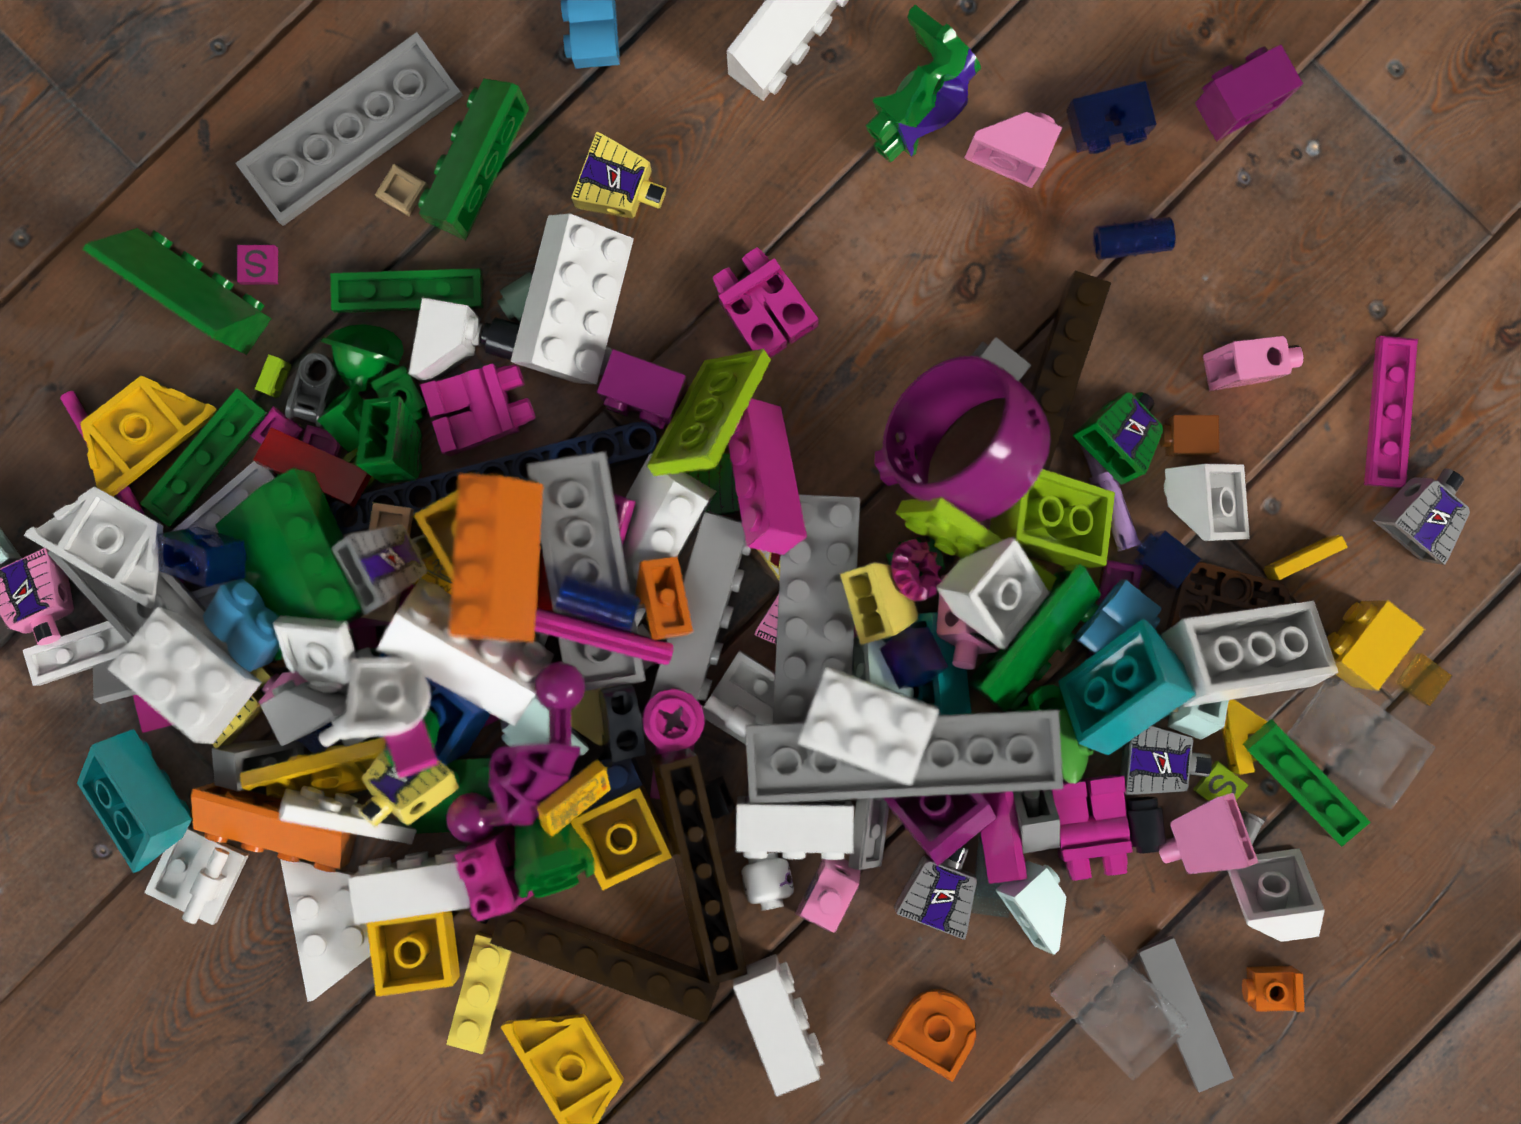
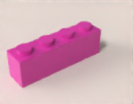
[728,398,807,555]

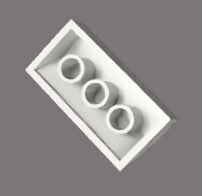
[727,0,849,101]
[623,453,717,626]

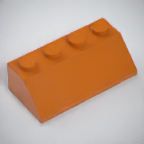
[449,474,544,642]
[191,782,357,872]

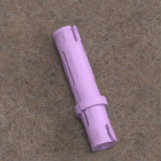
[1080,445,1141,552]

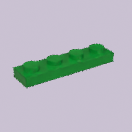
[330,268,483,313]
[140,388,268,528]
[1243,719,1371,847]

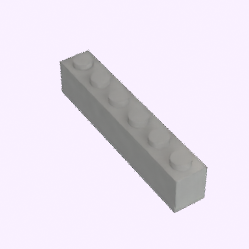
[642,511,751,734]

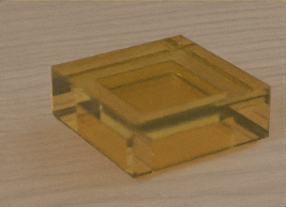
[1396,653,1452,706]

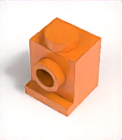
[1242,966,1305,1012]

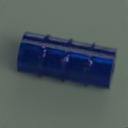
[1093,217,1176,260]
[555,575,641,631]

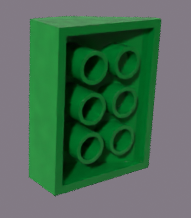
[82,228,272,355]
[215,468,365,661]
[968,564,1101,712]

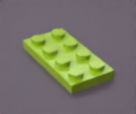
[646,349,771,476]
[895,497,1056,591]

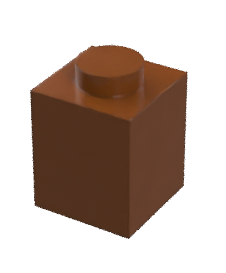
[1159,415,1219,456]

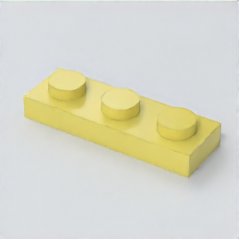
[446,932,512,1054]

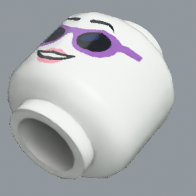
[741,853,794,911]

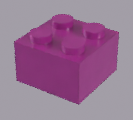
[1195,44,1303,142]
[597,349,689,430]
[883,793,996,866]

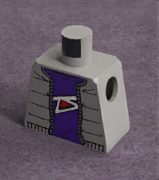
[1373,468,1470,565]
[331,524,433,615]
[1120,726,1212,795]
[894,846,977,940]

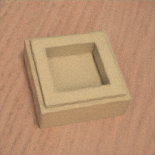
[375,164,428,217]

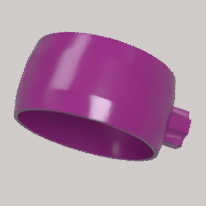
[874,356,1050,522]

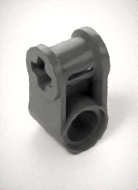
[285,353,341,429]

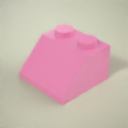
[964,112,1062,188]

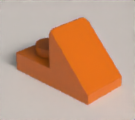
[634,556,693,640]

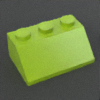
[989,469,1115,569]

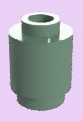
[497,272,533,322]

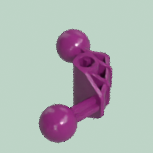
[446,662,585,843]

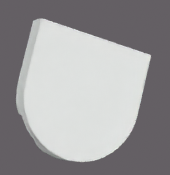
[273,616,356,693]
[344,657,431,737]

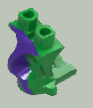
[865,5,981,163]

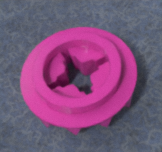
[892,539,943,601]
[643,688,705,751]

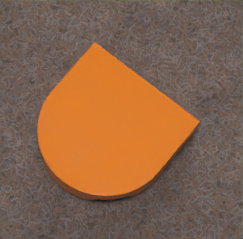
[886,989,976,1082]

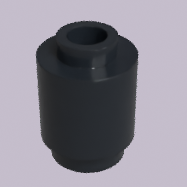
[480,317,520,360]
[1126,796,1166,853]

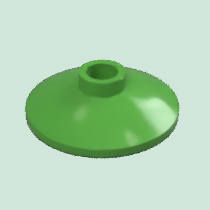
[1059,708,1094,784]

